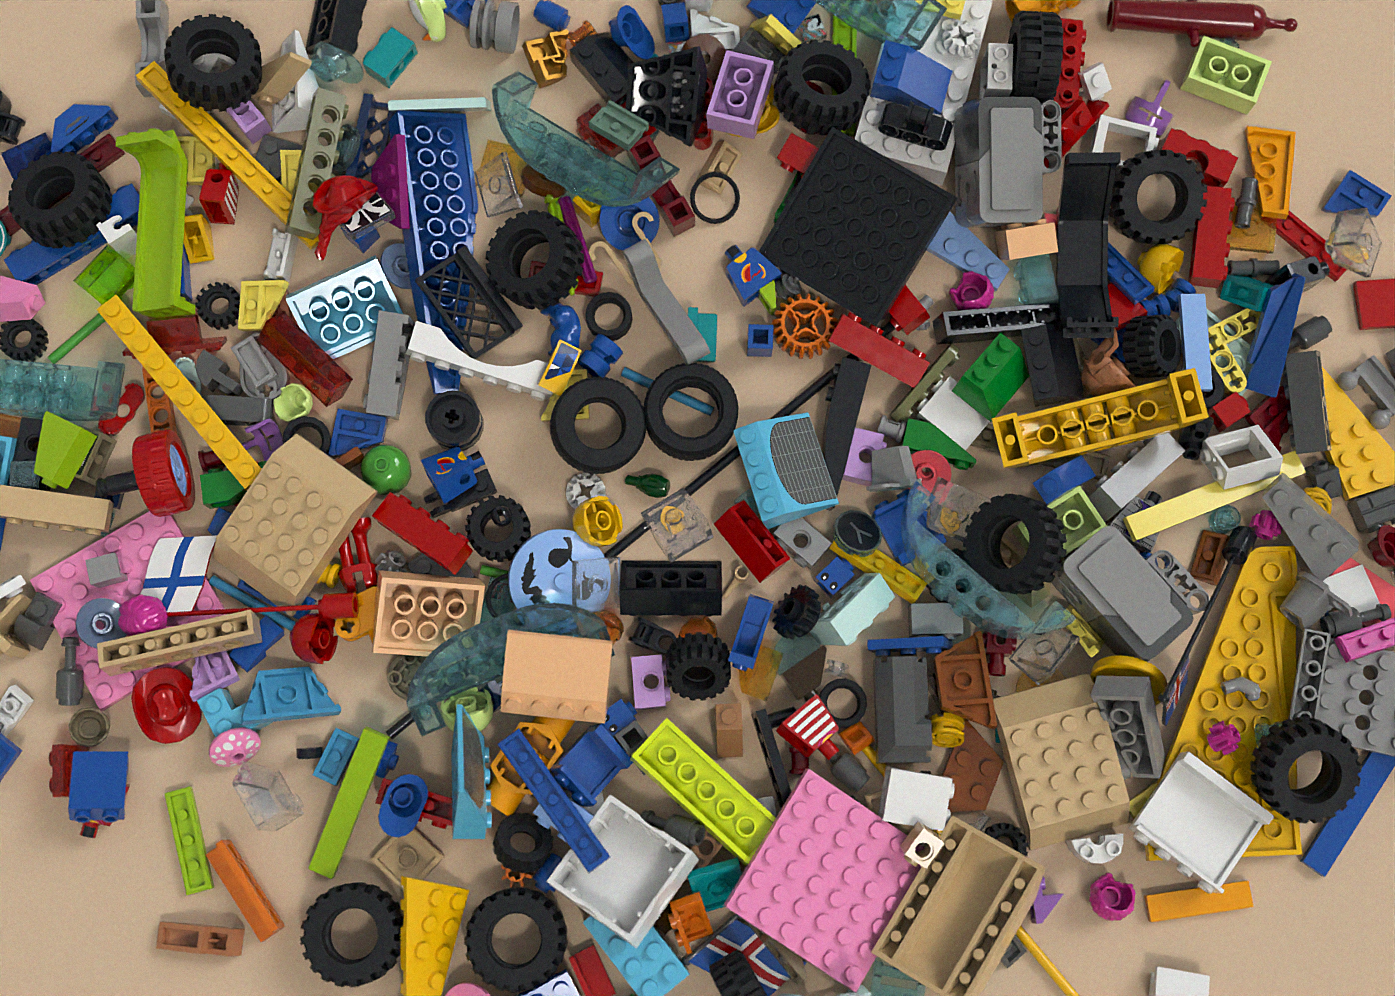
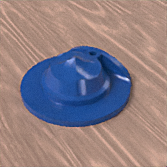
[599,193,660,251]

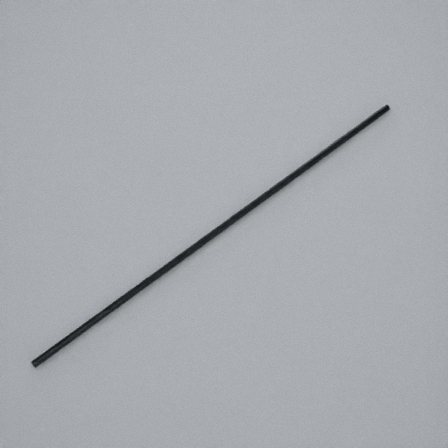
[386,321,895,739]

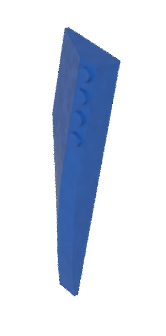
[388,110,478,395]

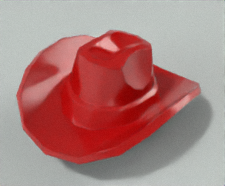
[131,667,202,744]

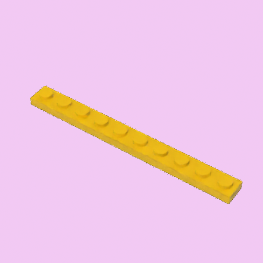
[136,61,319,250]
[96,295,262,491]

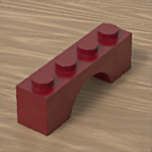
[628,135,695,237]

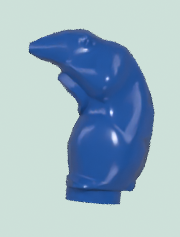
[541,303,581,356]

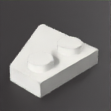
[690,9,740,55]

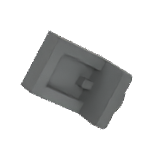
[1304,460,1343,499]

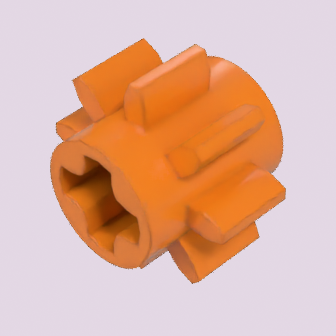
[501,865,533,888]

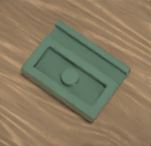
[589,100,649,151]

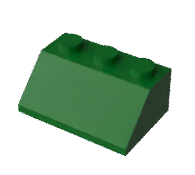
[952,332,1029,422]

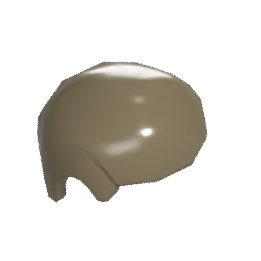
[69,707,110,747]

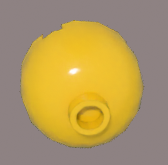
[1137,244,1184,294]
[572,496,623,547]

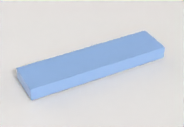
[1178,294,1213,392]

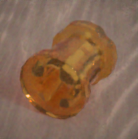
[567,20,597,47]

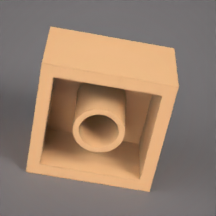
[994,219,1058,260]

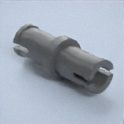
[1234,177,1258,229]
[1227,258,1280,278]

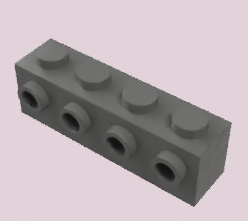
[1283,350,1332,454]

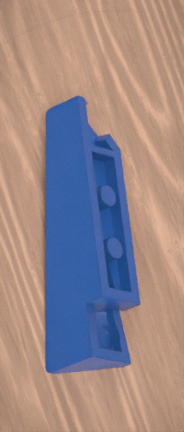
[1245,273,1306,398]

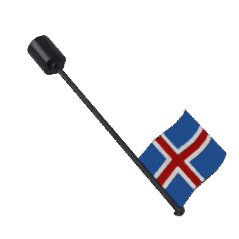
[1159,526,1257,726]

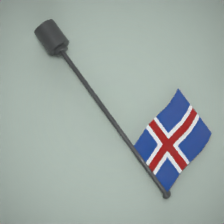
[682,795,861,996]

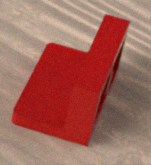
[569,945,616,996]

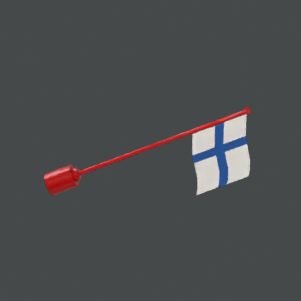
[140,535,359,619]

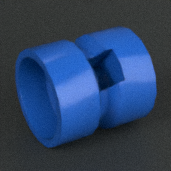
[577,334,623,378]

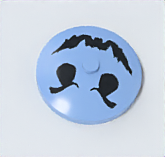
[508,529,610,631]

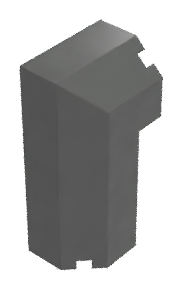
[873,656,932,763]

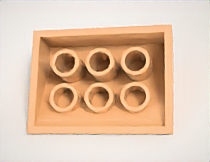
[372,570,485,660]
[501,630,613,724]

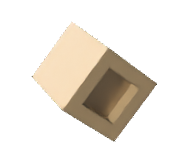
[900,821,944,868]

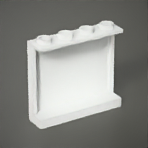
[1129,752,1274,894]

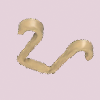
[589,212,662,285]

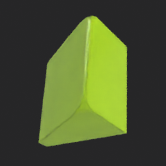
[758,280,776,316]

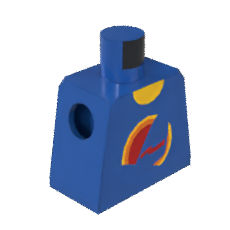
[725,244,782,307]
[420,447,485,504]

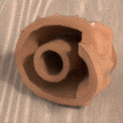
[1082,328,1137,397]

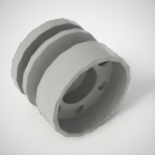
[469,0,520,54]

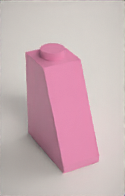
[0,276,45,322]

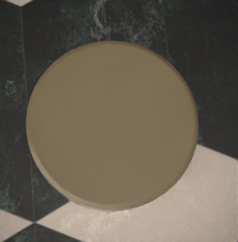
[387,655,440,701]

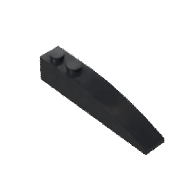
[932,302,1061,345]
[822,357,871,511]

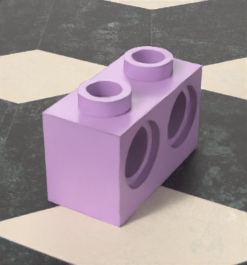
[226,100,272,144]

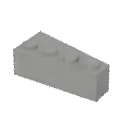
[363,310,415,420]
[1088,433,1185,522]
[1262,472,1359,581]
[1091,676,1165,779]

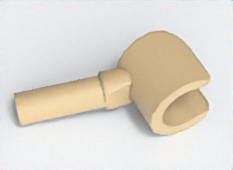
[722,565,750,599]

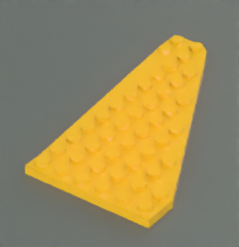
[1145,546,1302,861]

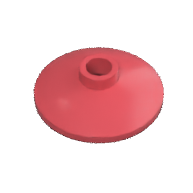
[907,450,952,497]

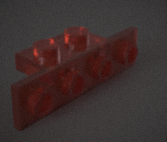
[122,315,227,359]

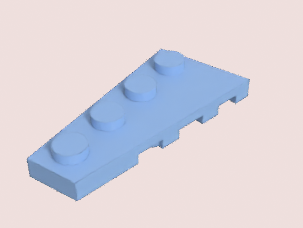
[926,212,1010,291]

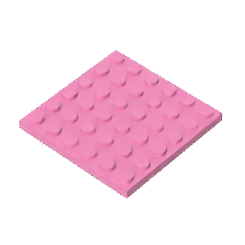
[30,511,228,711]
[723,769,925,992]

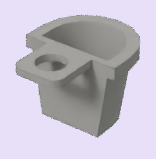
[866,446,922,492]
[1280,571,1353,631]

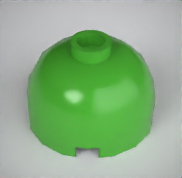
[361,445,412,495]

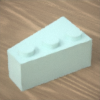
[810,573,895,646]

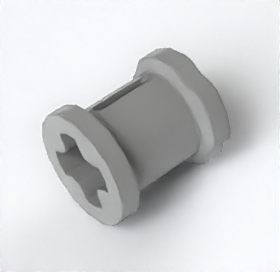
[877,415,906,443]

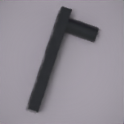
[751,707,796,810]

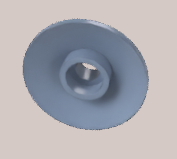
[380,243,412,289]
[75,598,126,649]

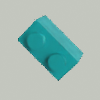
[362,27,418,89]

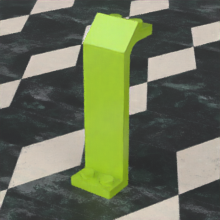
[116,128,196,320]

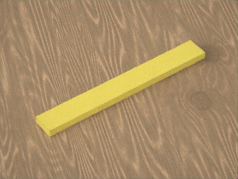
[1123,450,1306,542]

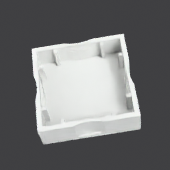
[547,795,699,949]

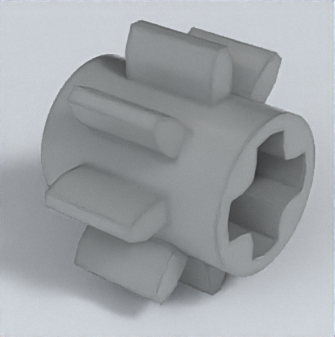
[375,550,407,575]

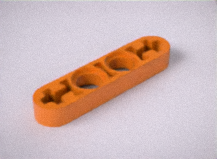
[142,367,177,434]

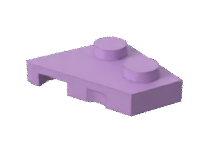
[190,650,240,702]

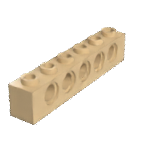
[97,609,262,676]

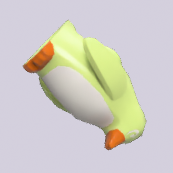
[408,0,447,42]

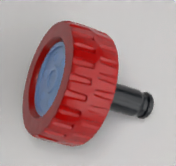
[96,429,195,517]

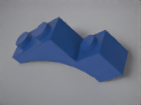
[728,594,774,671]

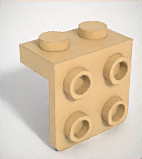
[0,594,33,659]

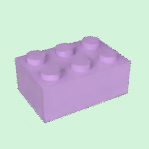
[706,50,774,139]

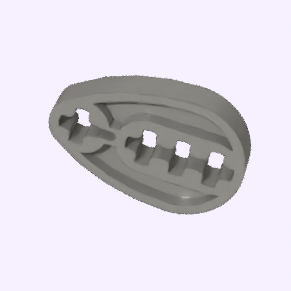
[240,333,290,401]

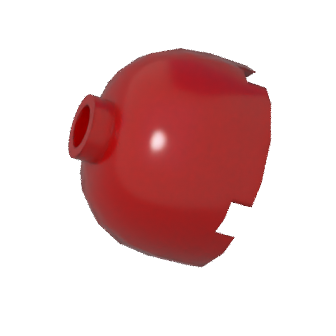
[289,613,338,664]

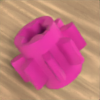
[1249,510,1283,540]
[1207,721,1241,755]

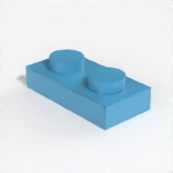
[312,728,360,786]

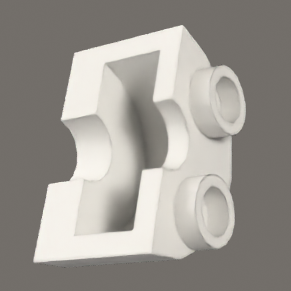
[1065,833,1123,864]

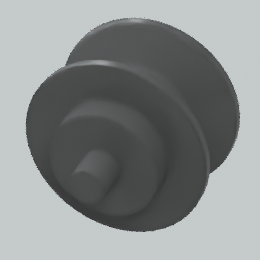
[775,274,801,300]

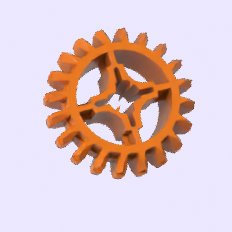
[772,293,838,359]

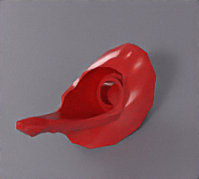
[312,175,378,261]

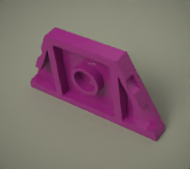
[371,134,410,229]

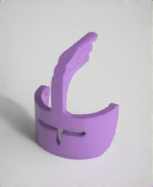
[1125,79,1174,135]
[242,419,283,461]

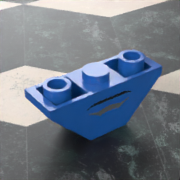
[51,104,118,154]

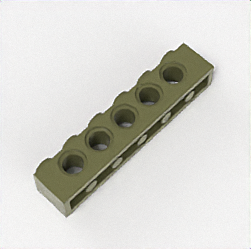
[285,87,349,240]

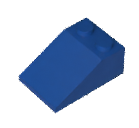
[870,40,952,115]

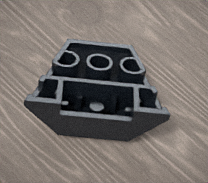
[626,46,707,147]

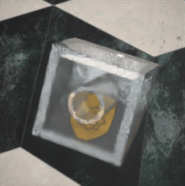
[1325,208,1382,278]
[926,476,991,542]
[641,488,714,562]

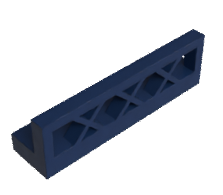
[345,93,395,179]

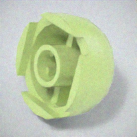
[440,687,493,732]

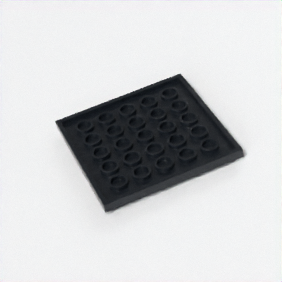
[759,127,958,328]

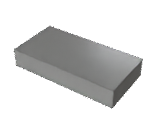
[231,335,279,390]

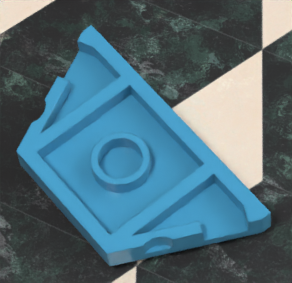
[240,666,341,725]

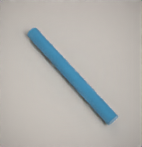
[621,367,714,416]
[209,575,296,631]

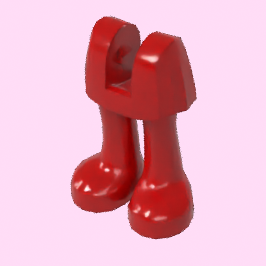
[338,517,378,593]

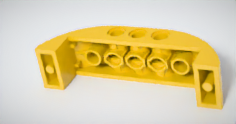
[991,368,1208,468]

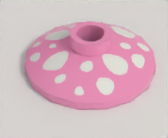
[209,727,261,767]

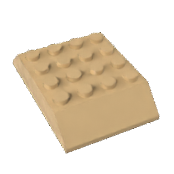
[213,434,378,617]
[993,673,1130,851]
[871,815,1045,996]

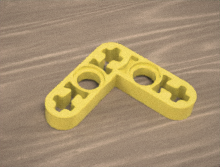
[1208,308,1261,395]

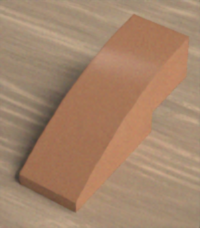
[156,922,245,956]

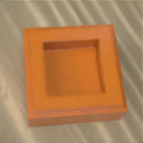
[838,721,875,756]

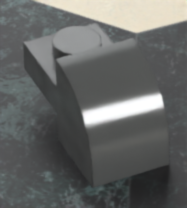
[196,349,244,396]
[14,592,62,650]
[614,719,648,775]

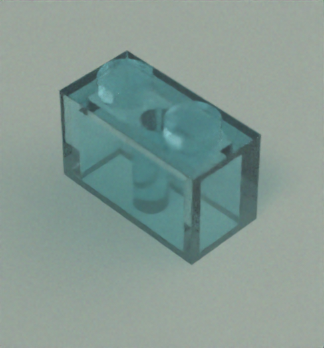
[1014,254,1059,305]

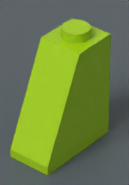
[34,411,97,489]

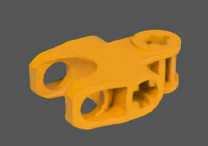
[335,586,377,644]

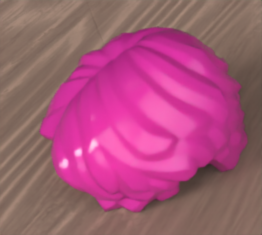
[949,271,994,310]
[118,594,168,636]
[1089,872,1136,921]

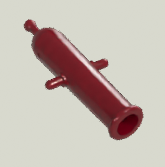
[1106,0,1298,48]

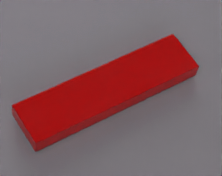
[1260,211,1353,282]

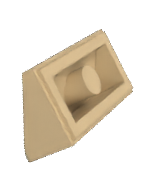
[695,140,742,194]

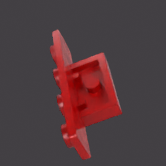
[1043,99,1109,168]

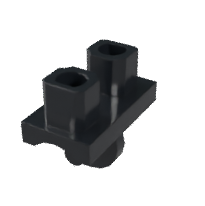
[1177,417,1214,461]

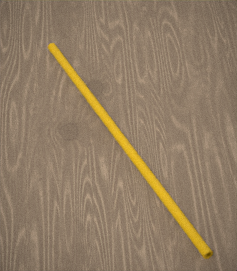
[862,745,1080,996]

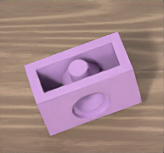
[842,427,887,486]
[631,655,671,710]

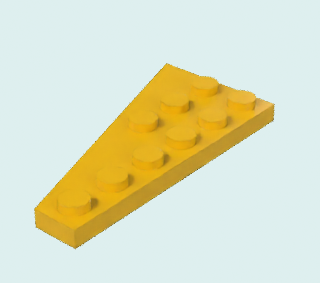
[1322,367,1395,501]
[400,876,469,996]

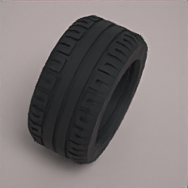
[644,363,739,461]

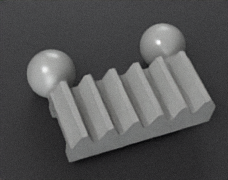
[1337,355,1395,429]

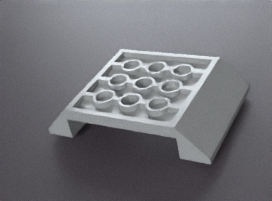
[1289,628,1395,757]

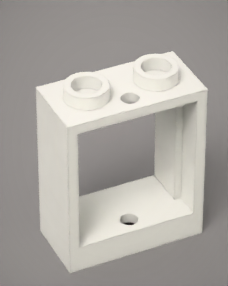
[978,43,1013,99]
[1089,115,1159,169]
[1199,425,1283,490]

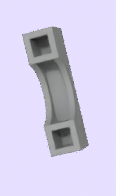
[135,0,169,97]

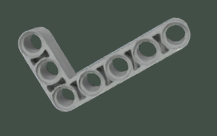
[623,239,710,365]

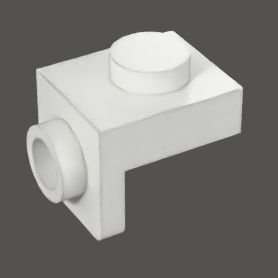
[1078,62,1112,101]

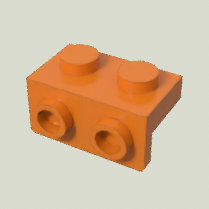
[668,892,713,955]

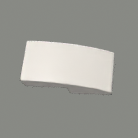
[0,684,34,737]

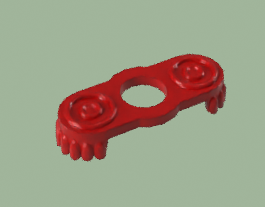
[98,383,145,436]

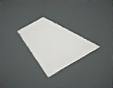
[1323,564,1380,613]

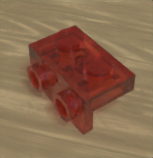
[49,744,89,798]

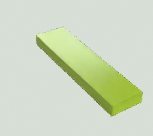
[164,786,215,895]

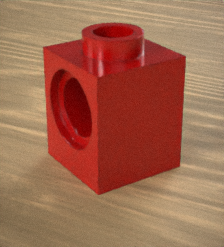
[1207,392,1251,433]

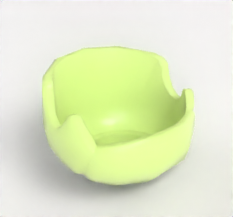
[273,383,313,422]

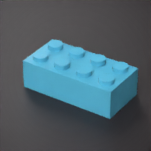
[583,916,690,996]

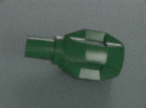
[625,473,670,498]

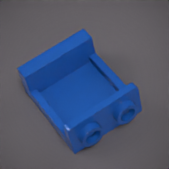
[871,489,947,566]
[550,724,633,807]
[68,751,129,823]

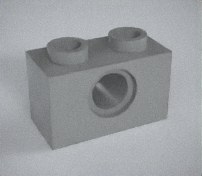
[773,518,832,570]

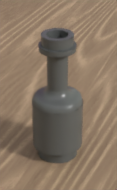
[1288,315,1332,351]
[1320,604,1391,637]
[56,637,83,706]
[817,749,871,793]
[641,810,706,847]

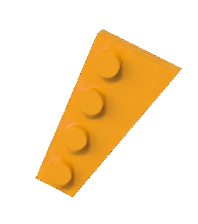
[1245,126,1296,219]

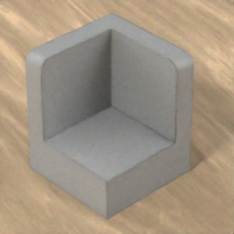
[85,553,128,588]

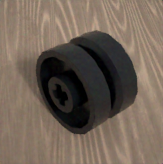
[425,391,484,451]

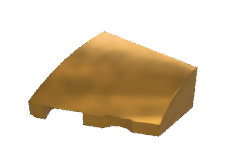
[522,29,569,89]

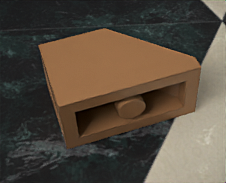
[715,703,743,758]

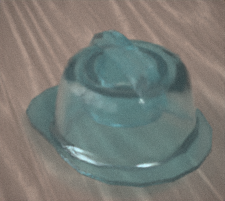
[309,42,364,84]

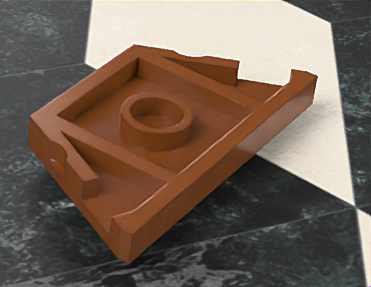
[933,631,997,729]
[942,720,1004,812]

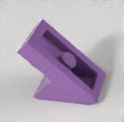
[1030,875,1063,924]

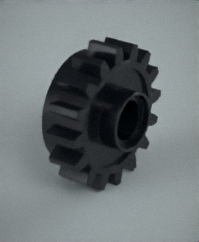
[772,584,821,640]

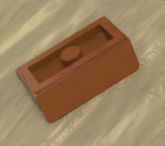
[1190,530,1229,586]

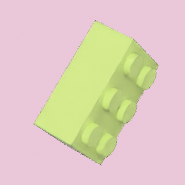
[1180,36,1272,115]
[1012,486,1107,558]

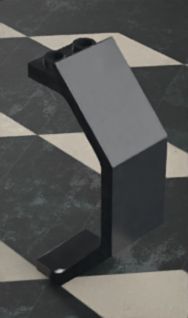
[1056,152,1121,338]

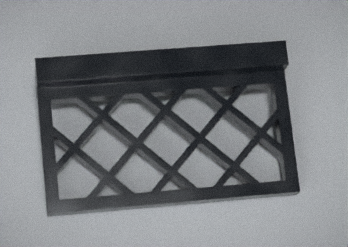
[415,246,523,359]

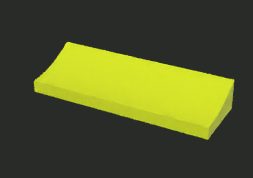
[630,718,776,866]

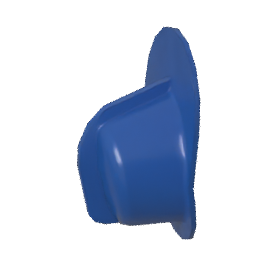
[608,5,655,59]
[378,774,428,837]

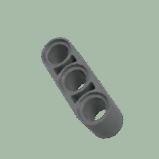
[202,395,274,426]

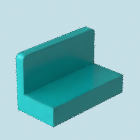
[1219,275,1274,312]
[688,307,717,362]

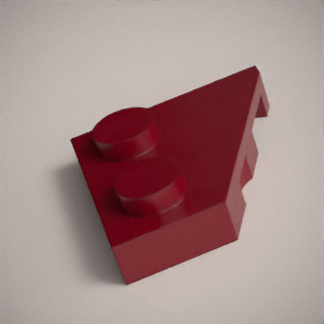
[1244,386,1291,452]

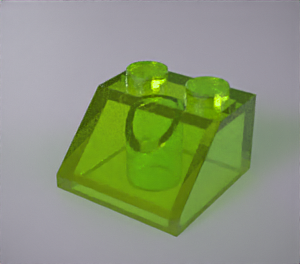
[73,245,135,305]

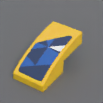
[538,339,582,396]

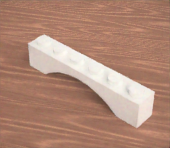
[405,321,553,401]

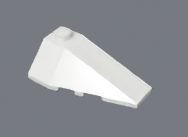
[272,30,324,133]

